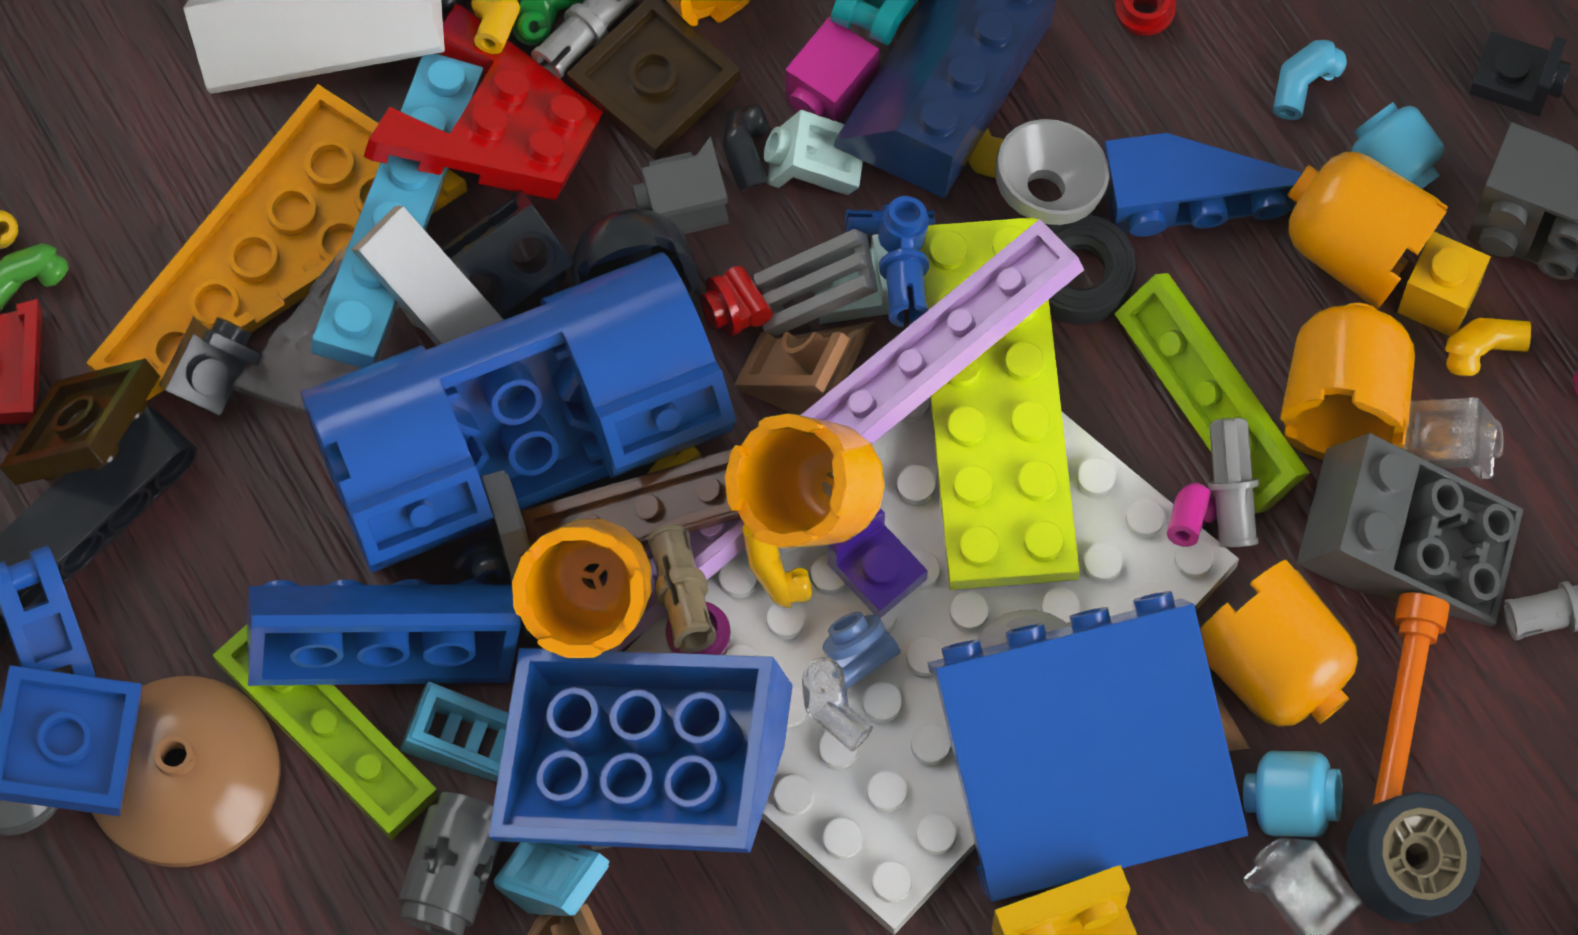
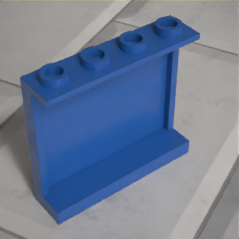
[927,591,1248,902]

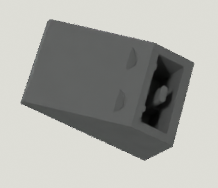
[1467,122,1578,281]
[1296,433,1524,627]

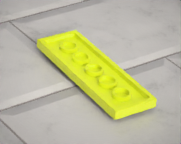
[920,218,1080,590]

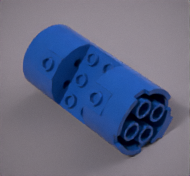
[300,252,737,573]

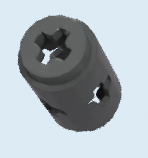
[397,792,501,935]

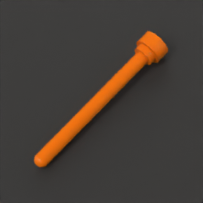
[1373,593,1450,805]

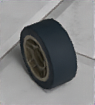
[1346,791,1481,924]

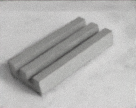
[753,229,878,336]

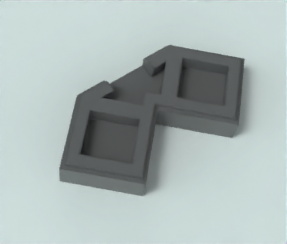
[482,470,532,638]

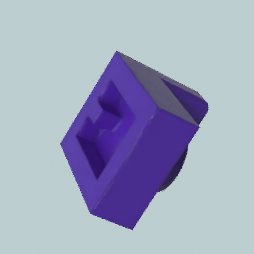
[827,508,928,618]

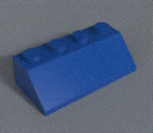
[247,579,521,686]

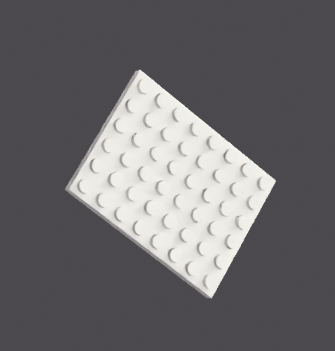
[625,397,1239,935]

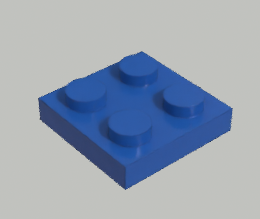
[0,665,142,816]

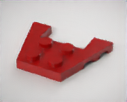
[363,4,603,200]

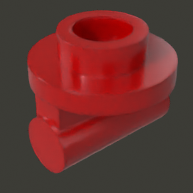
[700,266,773,337]

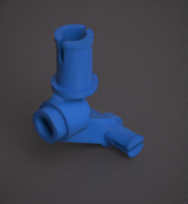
[845,196,935,327]

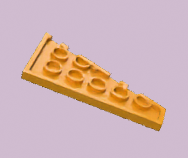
[86,84,468,401]

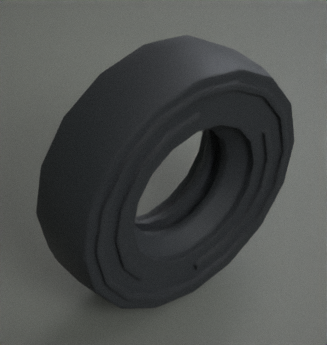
[1046,214,1137,325]

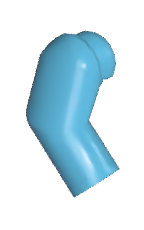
[1272,40,1347,120]

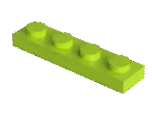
[1114,273,1310,514]
[213,624,439,840]

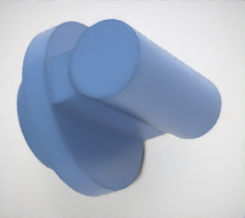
[822,611,901,689]

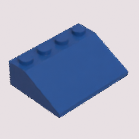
[488,648,793,853]

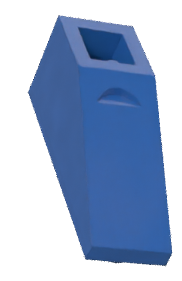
[1104,133,1301,237]

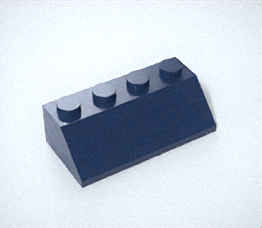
[834,0,1056,199]

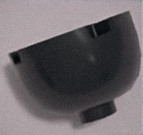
[571,208,699,294]

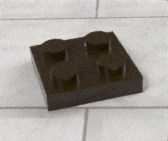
[566,0,741,160]
[0,358,160,485]

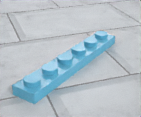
[311,54,483,368]

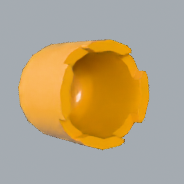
[1287,152,1448,309]
[1280,303,1415,460]
[725,413,885,548]
[512,518,653,658]
[1200,560,1358,727]

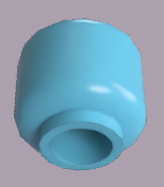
[1351,102,1445,189]
[1243,751,1343,837]

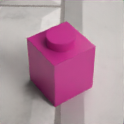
[785,16,879,123]

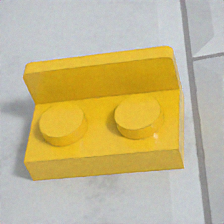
[992,865,1137,935]

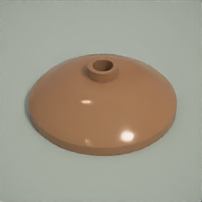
[92,676,281,867]

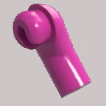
[1167,483,1217,547]

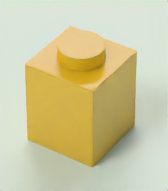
[1397,232,1491,336]

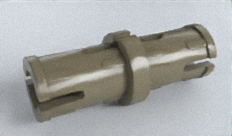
[648,524,716,653]

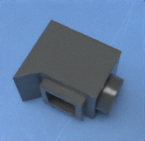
[632,136,729,234]

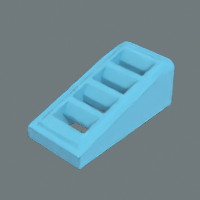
[399,681,509,782]
[494,842,610,916]

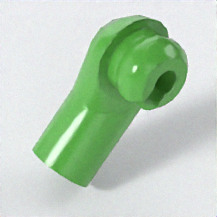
[0,243,69,312]

